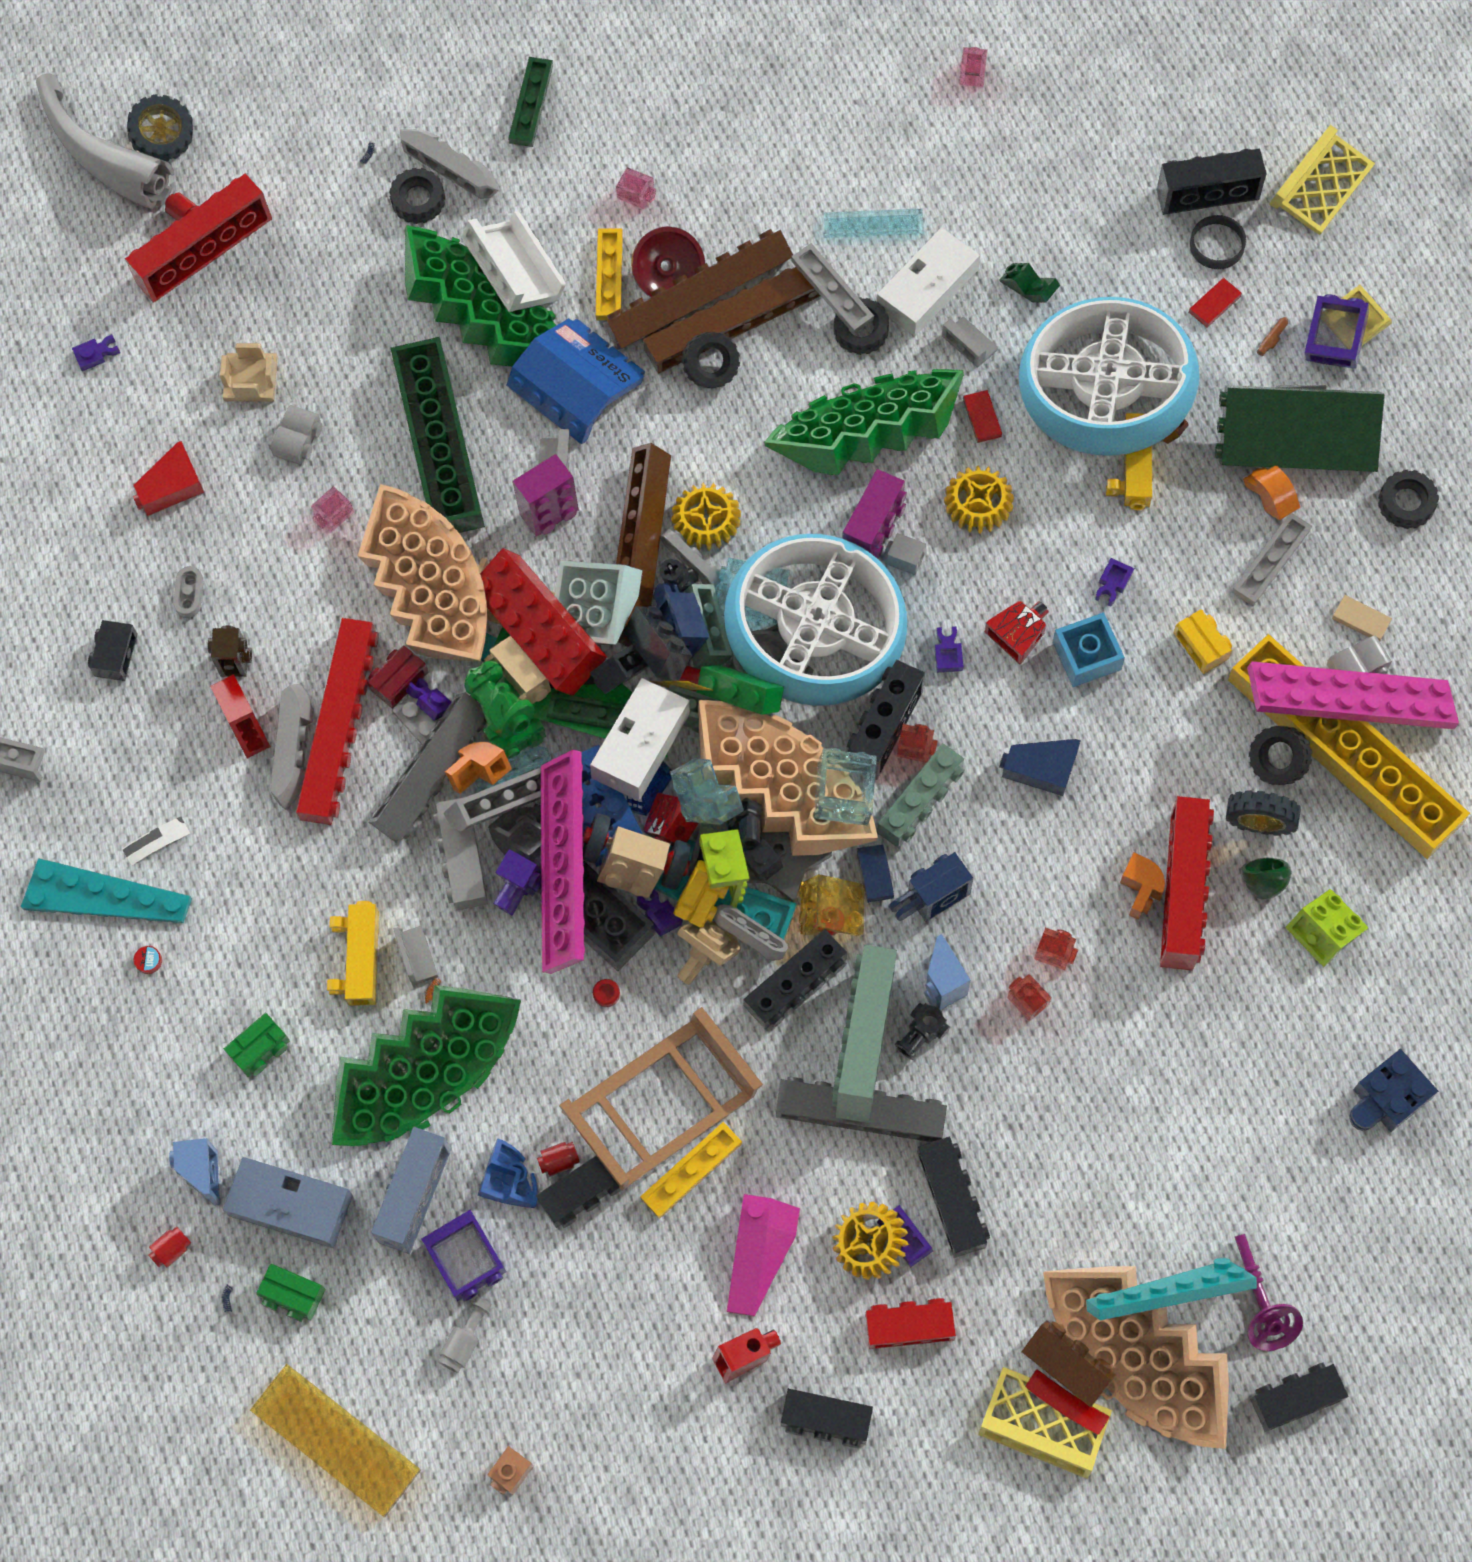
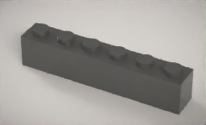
[368,692,487,841]
[776,1077,947,1142]

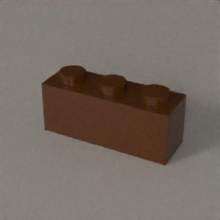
[1021,1320,1116,1407]

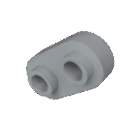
[173,566,204,618]

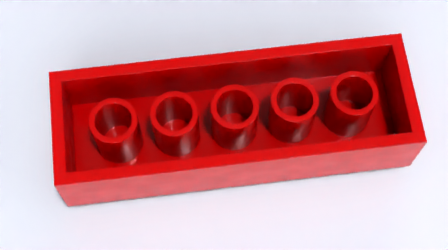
[125,173,272,303]
[480,548,607,696]
[1160,796,1214,971]

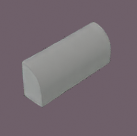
[443,768,541,831]

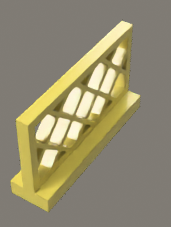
[1269,124,1375,235]
[978,1367,1112,1479]

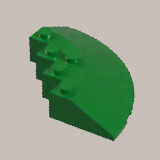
[405,225,556,367]
[764,369,964,475]
[331,985,521,1146]

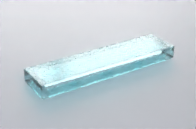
[823,208,924,238]

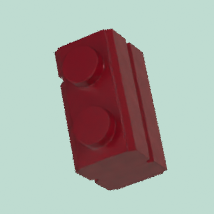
[367,645,429,709]

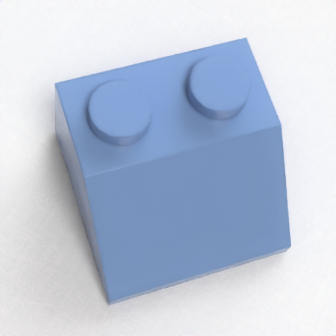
[924,934,971,1010]
[169,1138,220,1205]

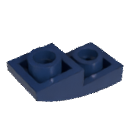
[857,844,894,903]

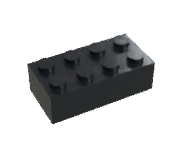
[1156,148,1267,215]
[537,861,656,971]

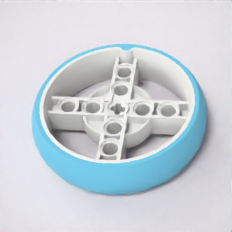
[1019,297,1200,456]
[724,534,907,706]

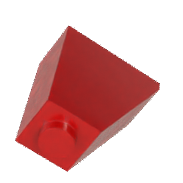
[133,441,204,516]
[210,674,271,759]

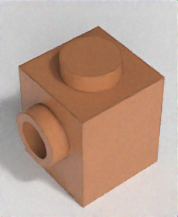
[487,1446,534,1495]

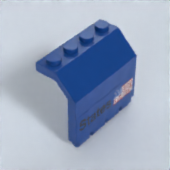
[506,318,645,444]

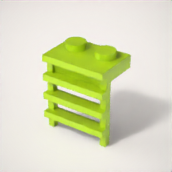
[699,830,750,908]

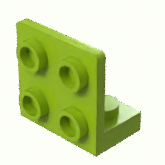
[1285,889,1368,967]

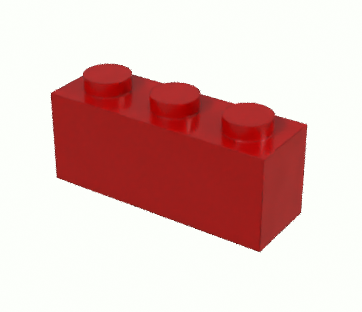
[865,1298,956,1349]

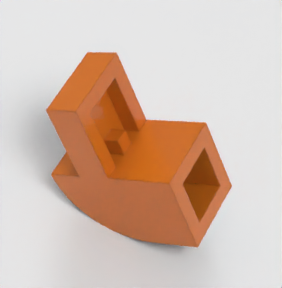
[1243,466,1301,520]
[445,742,512,794]
[1120,852,1165,920]

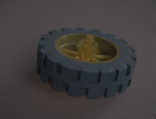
[127,94,193,162]
[1226,790,1301,836]

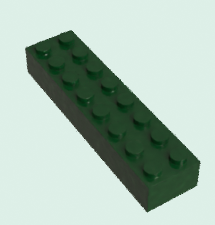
[390,336,485,533]

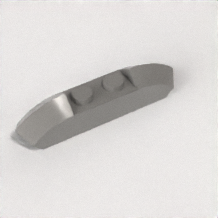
[400,129,499,199]
[270,684,313,810]

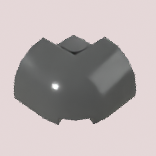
[488,804,541,862]

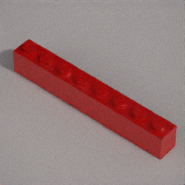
[296,618,379,825]

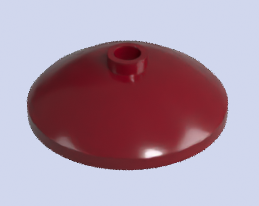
[631,226,705,298]

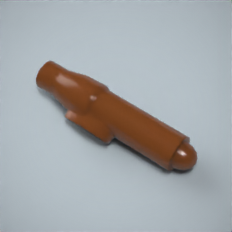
[1257,317,1288,356]

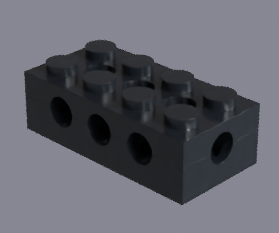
[846,659,925,780]

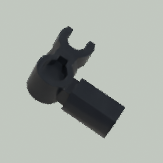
[726,798,763,849]

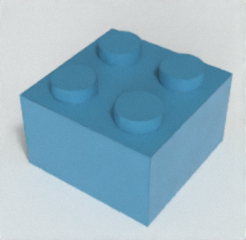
[1052,612,1125,687]

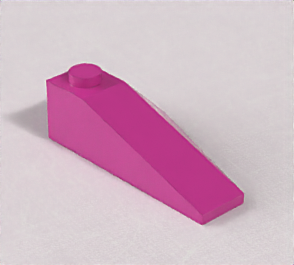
[727,1194,800,1316]

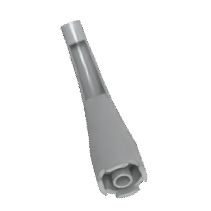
[36,73,174,209]

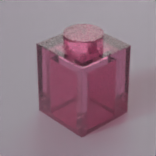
[959,47,988,87]
[616,167,656,209]
[311,486,354,532]

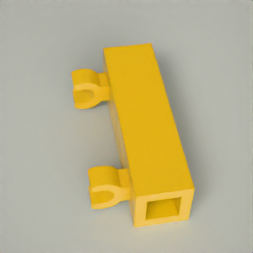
[1106,413,1152,510]
[327,901,379,1006]

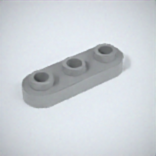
[660,529,721,587]
[714,904,788,961]

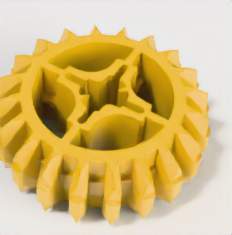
[944,465,1014,534]
[671,482,741,551]
[832,1202,909,1280]

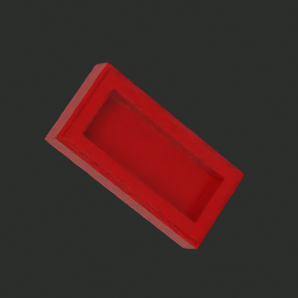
[1188,277,1242,328]
[963,390,1002,443]

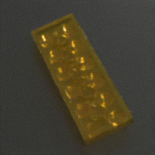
[250,1363,421,1518]

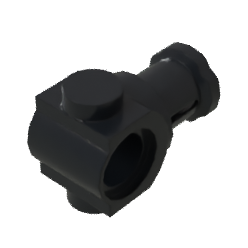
[660,558,699,593]
[895,1003,950,1060]

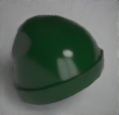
[1241,857,1292,900]

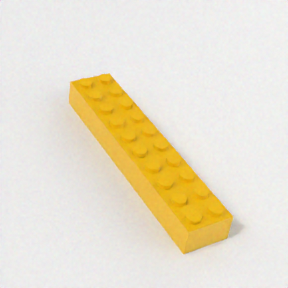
[1228,634,1470,859]

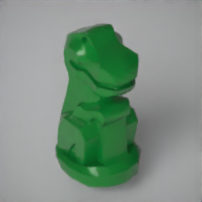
[464,661,535,738]

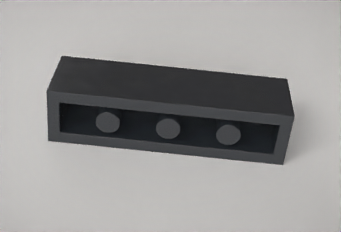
[917,1136,990,1258]

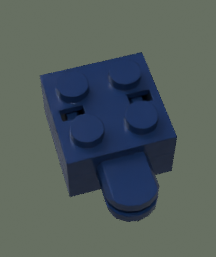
[654,583,709,661]
[889,852,973,922]
[1349,1048,1439,1132]

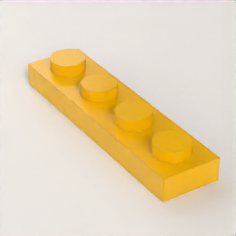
[596,228,623,321]
[640,1122,742,1219]

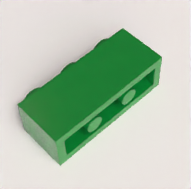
[696,665,784,715]

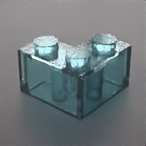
[670,759,744,825]

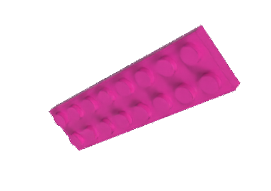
[1247,662,1459,729]
[541,750,585,974]

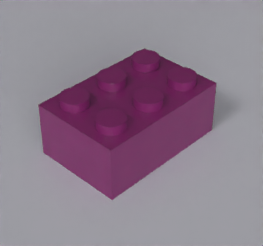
[512,454,579,537]
[842,469,907,559]

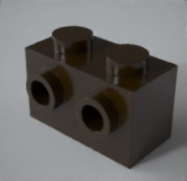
[208,625,252,677]

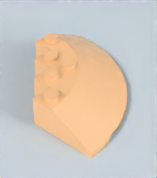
[357,484,487,662]
[698,700,878,856]
[1043,1266,1229,1449]

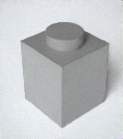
[884,533,926,575]

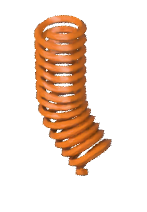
[425,978,441,1004]

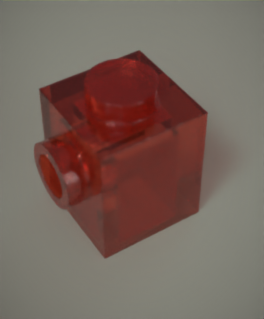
[897,724,938,763]
[1034,927,1079,970]
[1007,974,1052,1022]

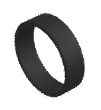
[1190,215,1246,269]

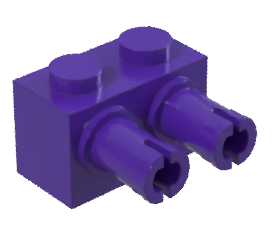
[493,849,542,916]

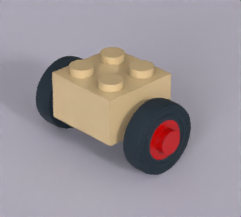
[582,813,691,898]

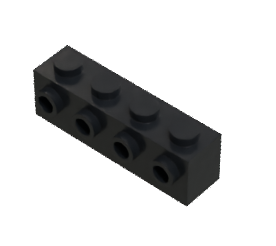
[743,929,847,1030]

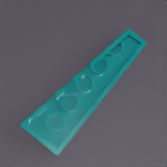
[20,858,192,924]
[654,872,797,940]
[1086,1258,1257,1320]

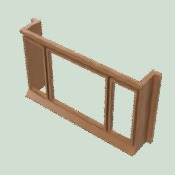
[559,1007,763,1191]

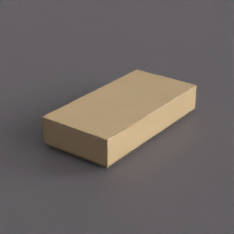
[1332,595,1392,641]

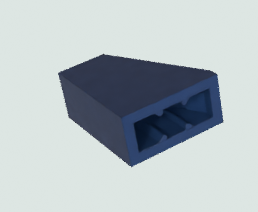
[999,739,1081,796]

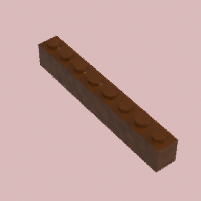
[603,229,793,350]
[643,267,821,374]
[616,443,671,647]

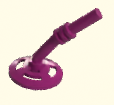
[1235,1234,1303,1351]

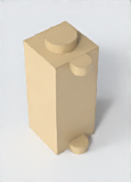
[485,636,551,704]

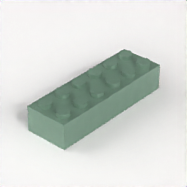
[832,944,897,1123]

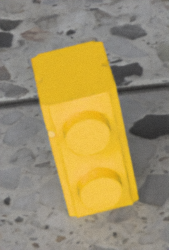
[1173,609,1232,674]
[673,860,730,928]

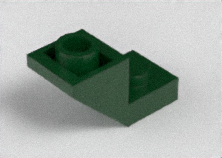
[999,263,1060,303]

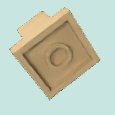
[220,343,278,402]

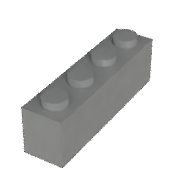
[433,797,488,911]

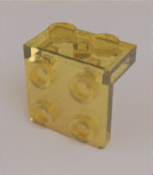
[799,874,864,936]

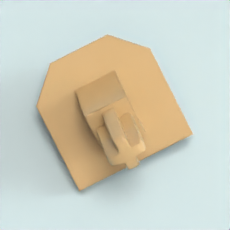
[677,920,741,985]

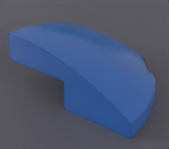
[477,1138,538,1208]

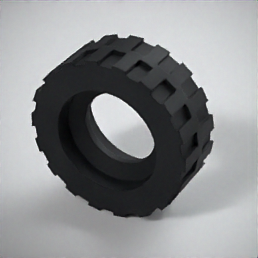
[389,168,445,224]
[834,297,889,355]
[682,332,740,388]
[1378,470,1439,529]
[1248,726,1312,785]

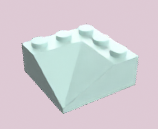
[555,560,642,645]

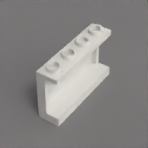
[461,211,565,312]

